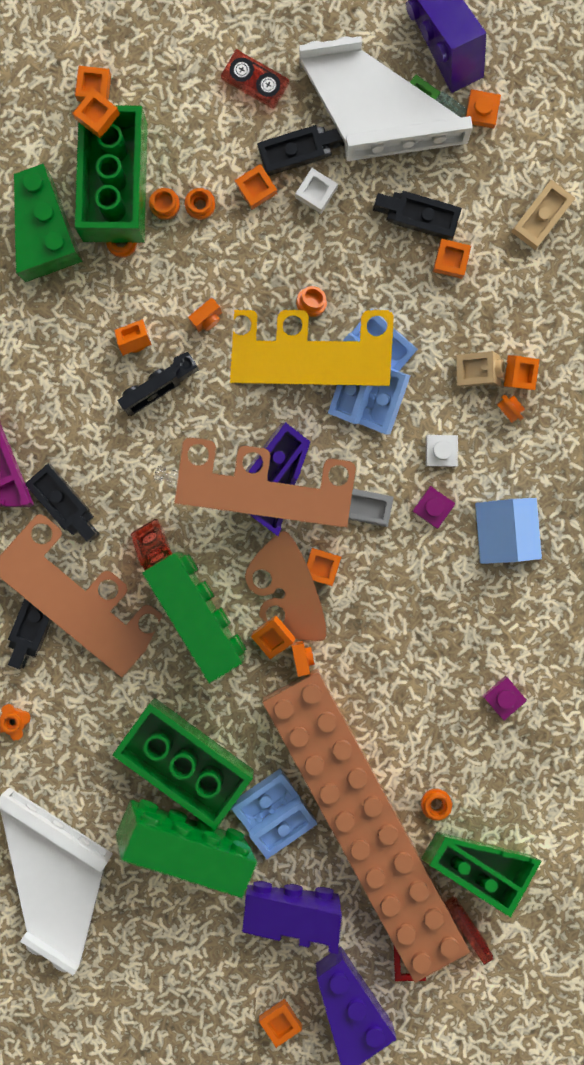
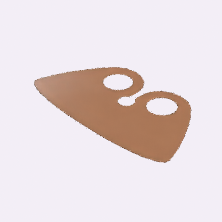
[245,531,326,641]

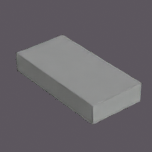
[336,485,394,527]

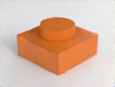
[75,66,111,102]
[72,89,120,138]
[465,89,501,129]
[235,164,277,210]
[433,239,471,279]
[188,297,222,333]
[114,319,152,356]
[504,355,540,390]
[307,548,341,586]
[250,615,296,660]
[291,641,315,677]
[259,999,302,1048]

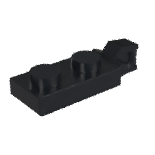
[257,125,345,176]
[373,191,462,241]
[117,352,199,416]
[25,464,100,542]
[8,599,52,670]

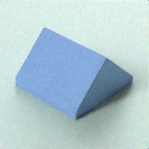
[475,498,542,564]

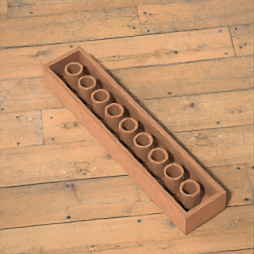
[262,668,471,983]

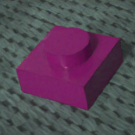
[412,486,456,529]
[483,676,527,721]

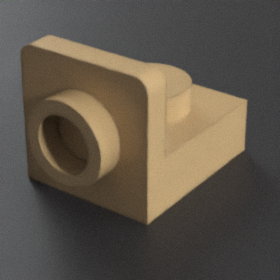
[456,351,506,387]

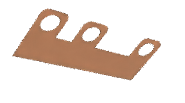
[174,437,356,528]

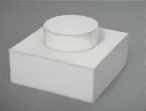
[295,168,338,214]
[425,435,458,467]

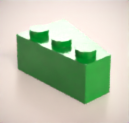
[14,164,83,283]
[421,832,542,918]

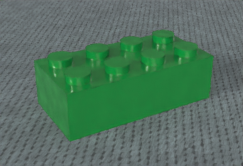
[75,105,148,243]
[142,552,247,684]
[112,698,254,830]
[116,799,257,898]

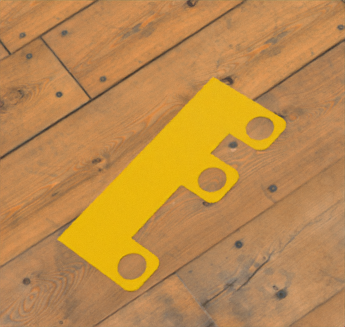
[230,310,394,386]

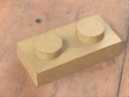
[511,180,576,250]

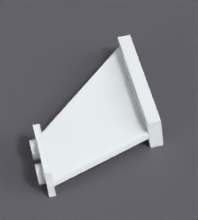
[299,36,473,162]
[0,787,113,976]

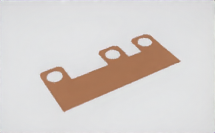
[0,514,163,678]

